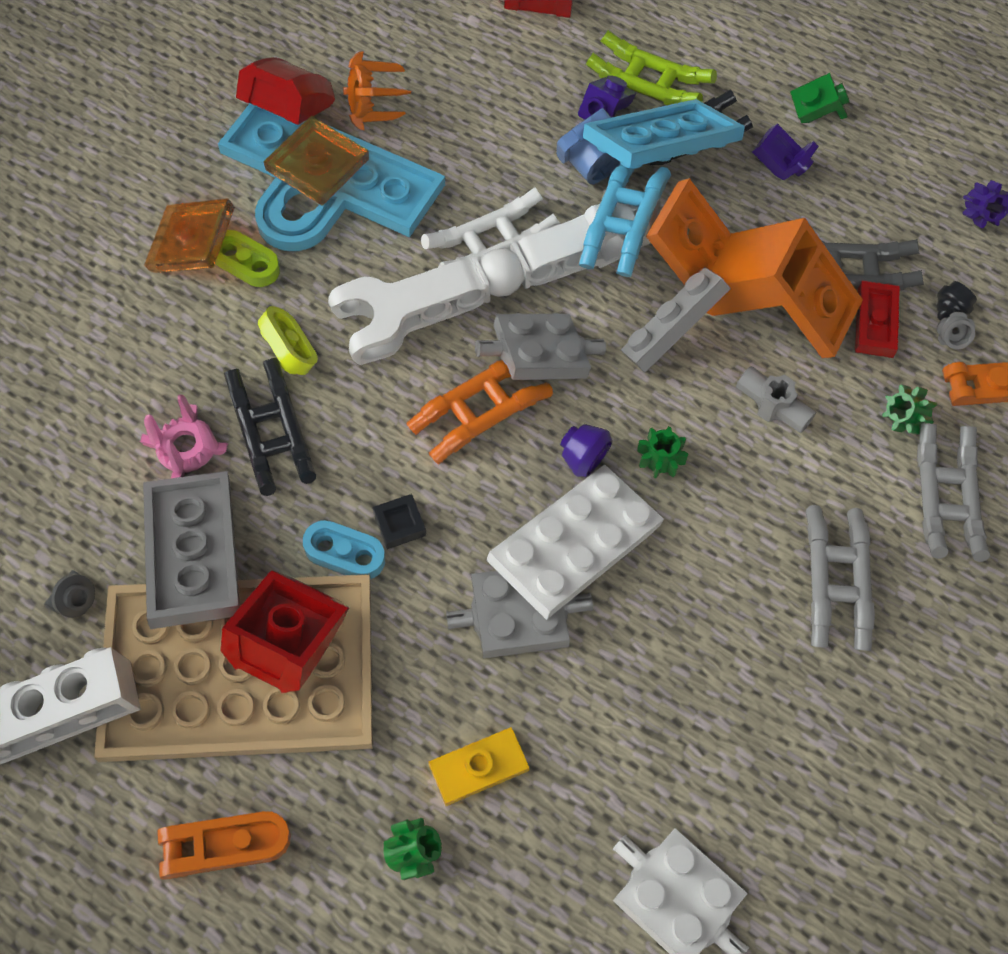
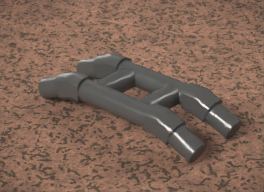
[822,239,924,291]

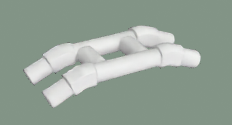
[421,187,560,267]

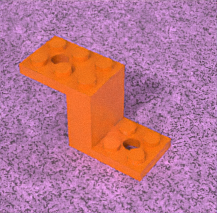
[646,178,863,358]

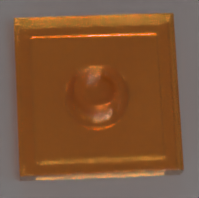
[263,116,369,206]
[144,198,235,273]

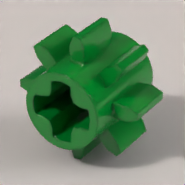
[882,384,937,435]
[637,426,689,478]
[383,818,442,880]

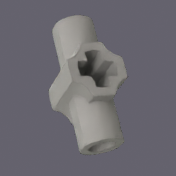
[736,366,817,433]

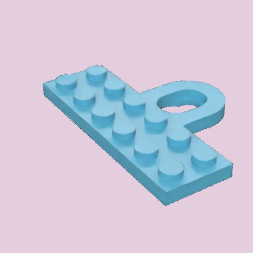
[218,104,445,251]

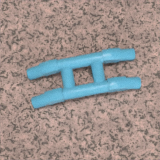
[579,164,671,277]

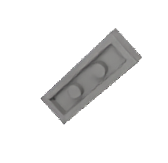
[621,267,731,373]

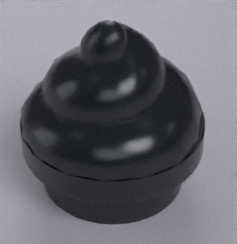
[937,281,977,320]

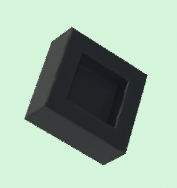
[372,494,426,550]

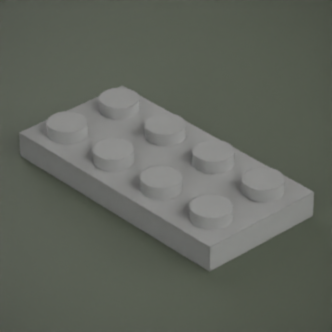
[143,471,240,629]

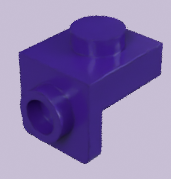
[578,76,636,120]
[752,123,819,180]

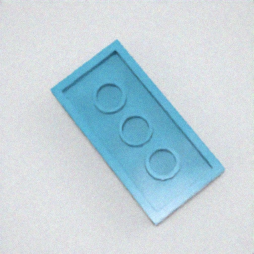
[583,99,745,169]

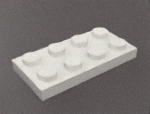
[486,465,664,620]

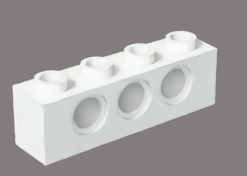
[0,647,141,765]

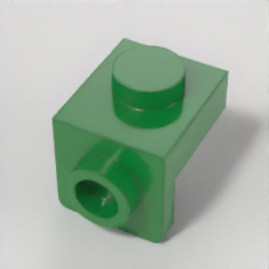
[790,73,850,123]

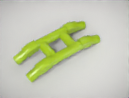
[585,30,717,105]

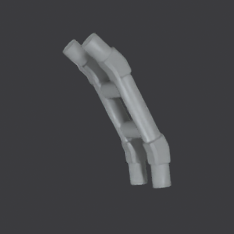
[917,423,990,562]
[806,505,875,651]

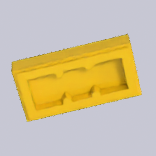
[428,727,530,807]

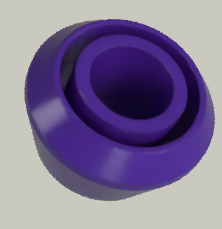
[560,424,613,477]

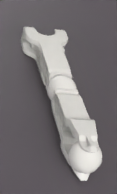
[328,200,661,365]

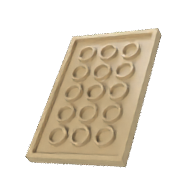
[94,574,373,762]

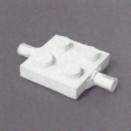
[612,828,749,954]

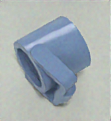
[556,108,620,185]

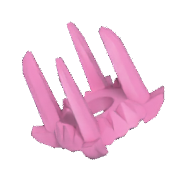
[140,394,228,478]

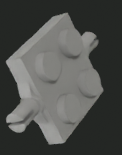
[475,313,606,380]
[446,571,593,659]

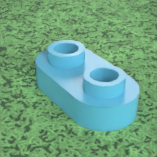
[303,520,385,579]

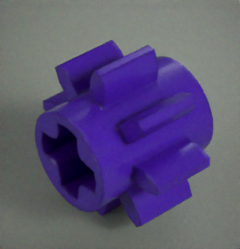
[962,180,1008,228]

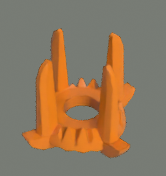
[343,51,411,131]

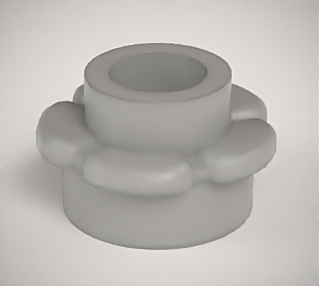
[937,312,975,349]

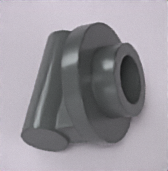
[44,570,95,618]

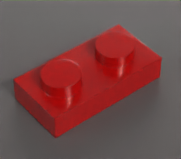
[855,280,900,358]

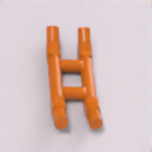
[406,360,553,465]

